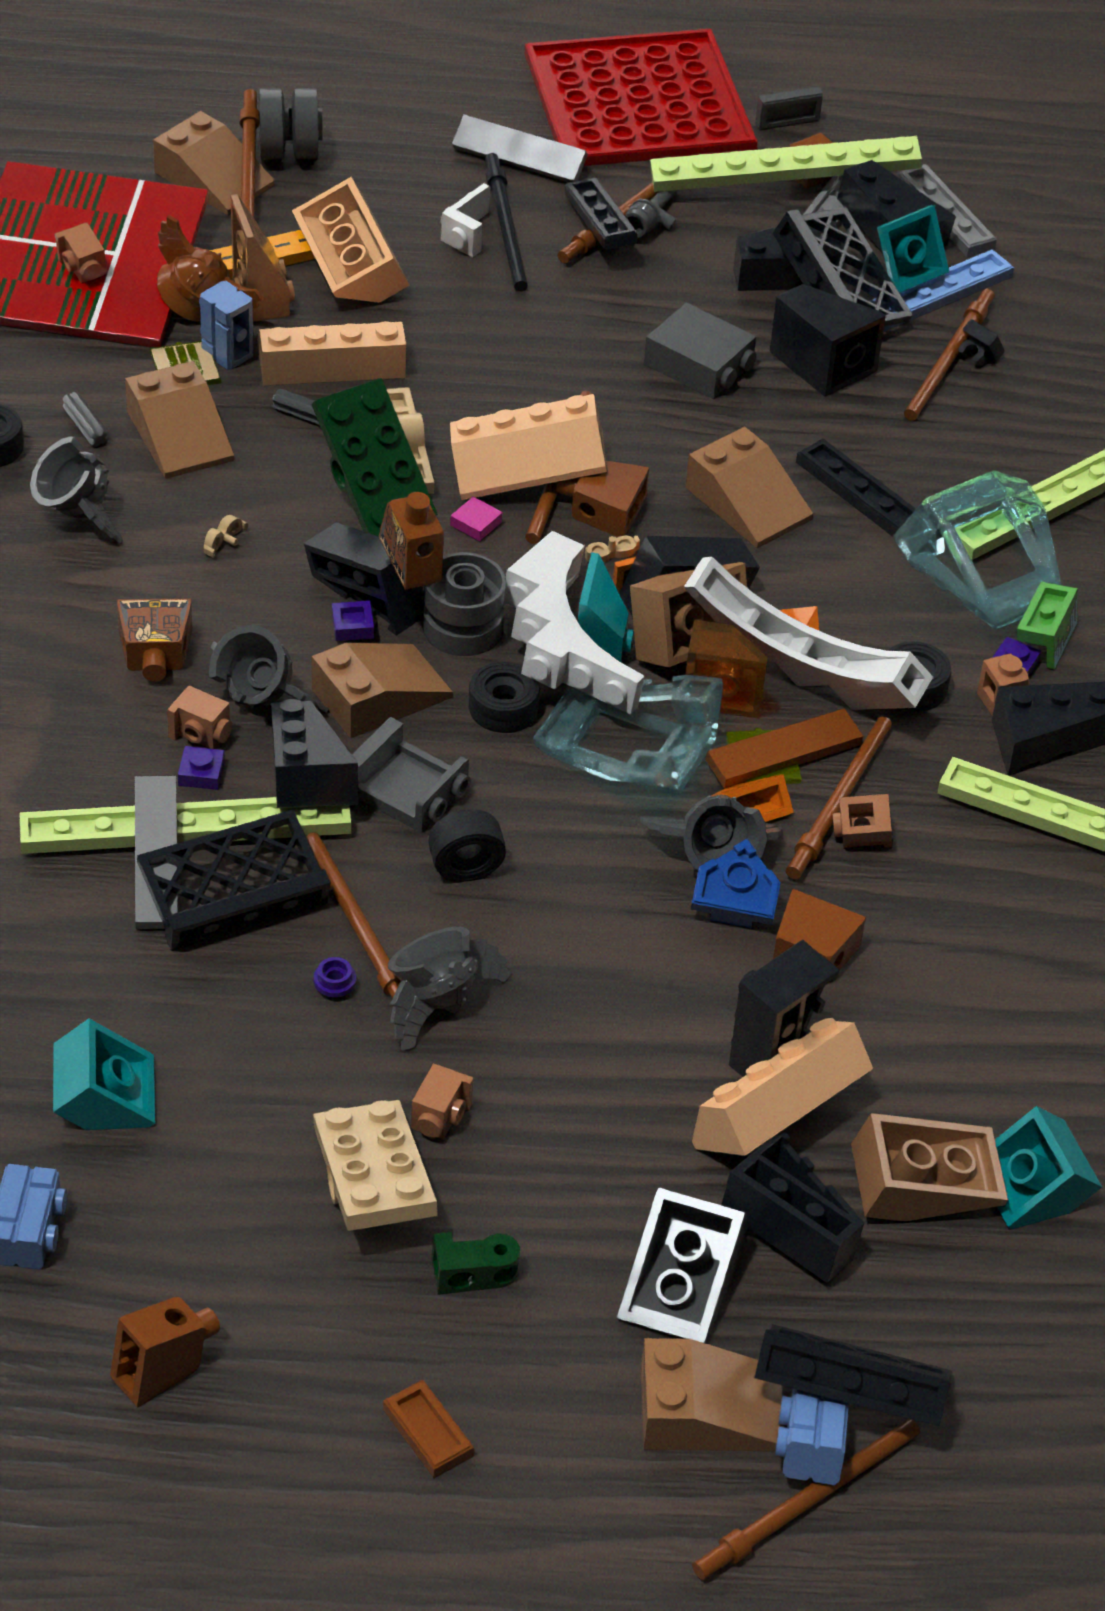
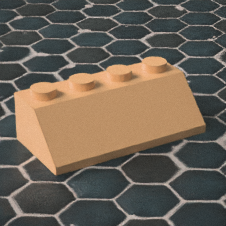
[292,177,410,303]
[257,322,406,386]
[450,394,607,500]
[692,1018,874,1156]

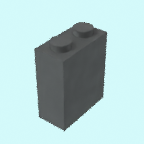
[644,302,757,399]

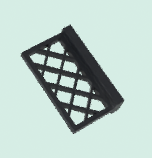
[773,207,913,327]
[137,809,331,951]
[754,1324,953,1427]

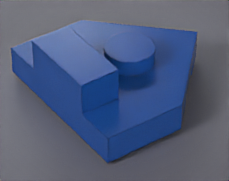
[691,839,781,928]

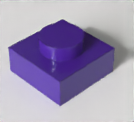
[332,601,374,641]
[992,637,1042,676]
[178,746,225,790]

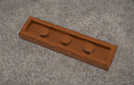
[705,708,864,788]

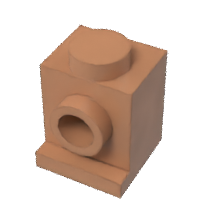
[55,222,107,284]
[977,653,1030,715]
[167,685,232,749]
[833,794,892,848]
[411,1063,474,1140]

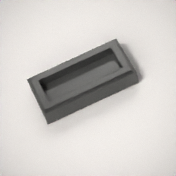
[755,87,823,130]

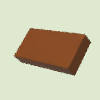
[383,1380,474,1478]

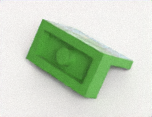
[1017,581,1078,670]

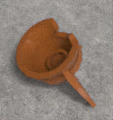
[157,215,263,322]

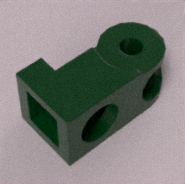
[431,1232,520,1295]

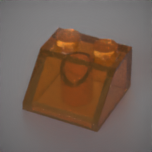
[682,620,768,719]

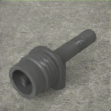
[625,190,677,238]

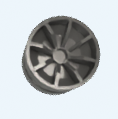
[259,88,323,160]
[423,552,506,656]

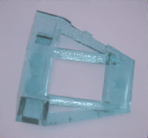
[894,471,1061,630]
[533,675,723,790]

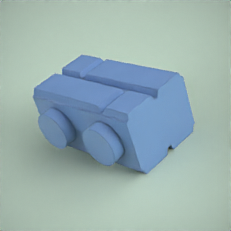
[199,281,253,370]
[0,1164,67,1269]
[775,1389,849,1485]

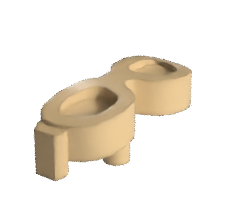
[203,515,248,558]
[585,535,640,563]

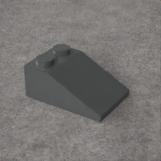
[617,1188,750,1343]

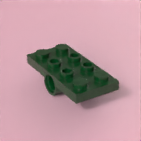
[311,377,438,537]

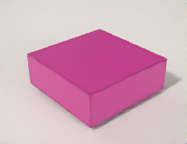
[450,497,503,541]

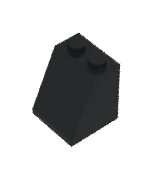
[770,284,886,397]

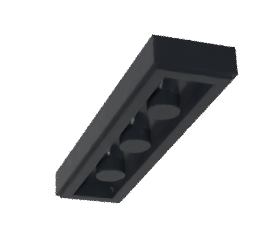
[564,178,638,250]
[796,439,925,540]

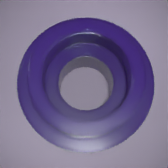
[314,957,356,997]

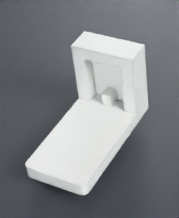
[441,183,490,258]

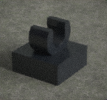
[959,319,1005,368]

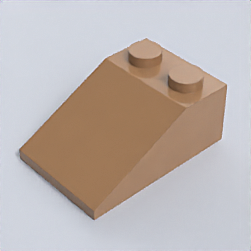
[153,111,274,215]
[231,194,295,322]
[125,361,234,479]
[685,426,813,548]
[630,562,747,667]
[312,643,453,739]
[851,1113,1008,1221]
[641,1338,784,1451]

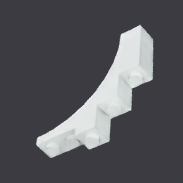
[505,531,645,714]
[684,557,933,710]

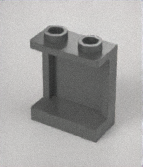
[352,717,471,833]

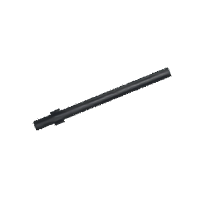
[485,153,528,292]

